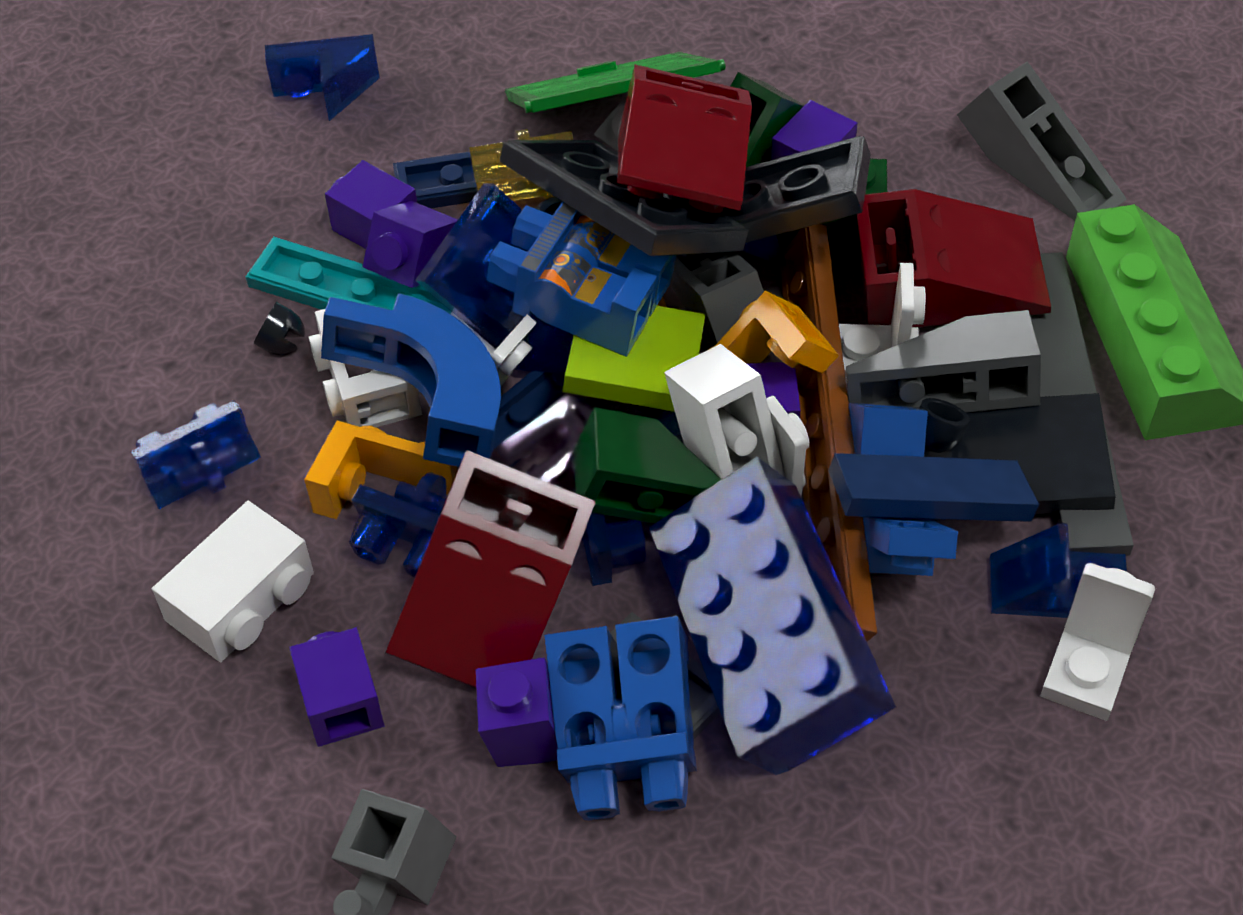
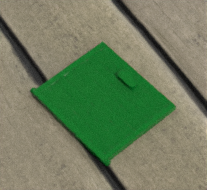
[505,52,726,113]

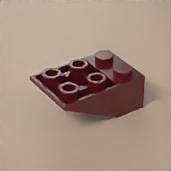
[617,64,752,213]
[855,189,1051,327]
[385,450,596,688]

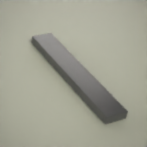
[1030,252,1134,559]

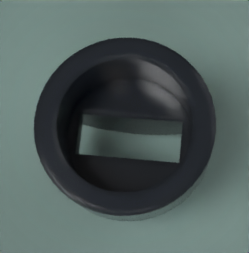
[253,302,305,355]
[919,398,970,453]

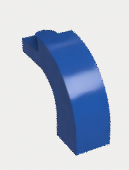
[321,293,501,467]
[849,403,958,576]

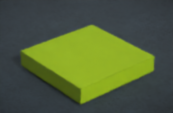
[563,306,705,412]

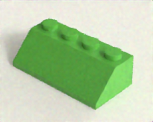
[1066,204,1243,440]

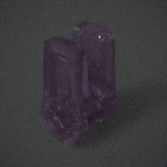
[490,393,594,483]

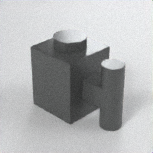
[331,789,457,915]

